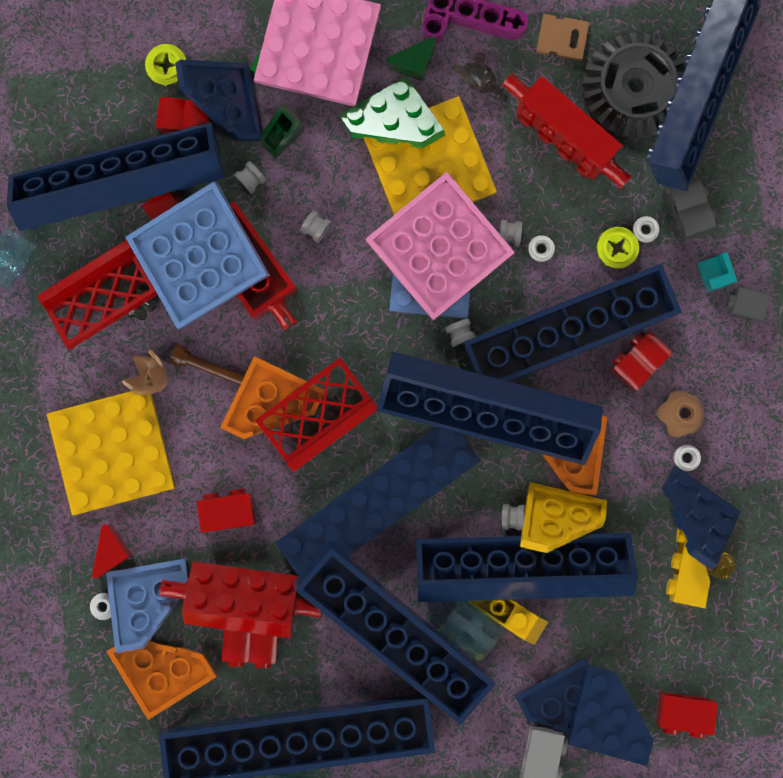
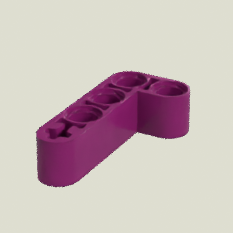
[422,0,529,44]

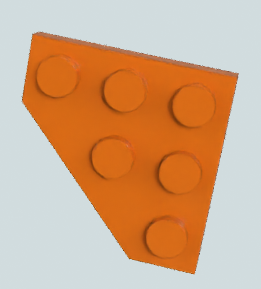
[220,356,324,439]
[541,416,607,496]
[106,640,218,720]

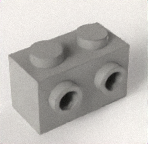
[520,724,568,778]

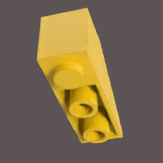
[666,529,710,608]
[466,600,548,645]

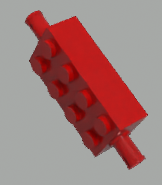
[502,73,632,189]
[230,201,298,331]
[160,562,321,638]

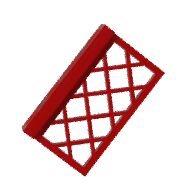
[37,240,158,350]
[255,357,377,472]

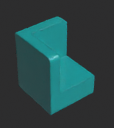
[697,252,737,293]

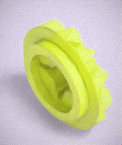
[145,44,186,86]
[597,227,639,269]

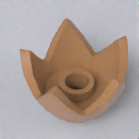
[121,349,169,395]
[656,391,704,437]

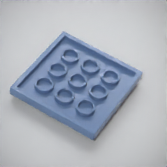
[125,182,270,330]

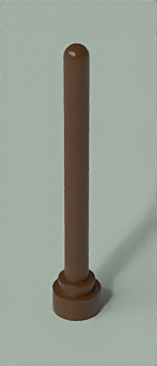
[169,344,244,385]

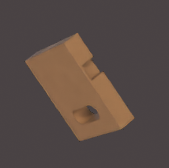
[536,14,589,62]

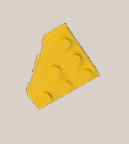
[520,482,607,553]

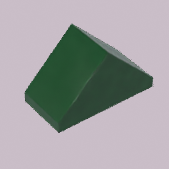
[386,36,436,82]
[258,103,305,158]

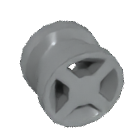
[234,161,267,194]
[300,210,332,243]
[499,219,522,247]
[445,318,476,348]
[502,504,525,531]

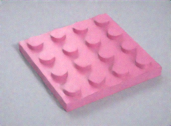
[254,0,381,107]
[365,172,515,321]

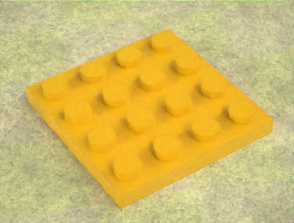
[363,96,497,215]
[47,391,175,516]

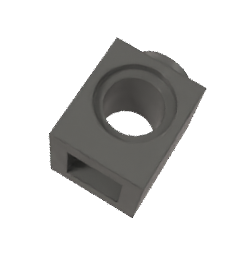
[725,287,771,323]

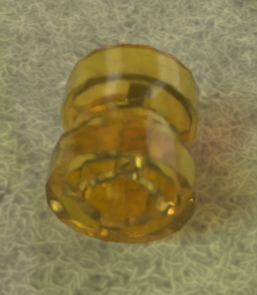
[706,552,735,579]

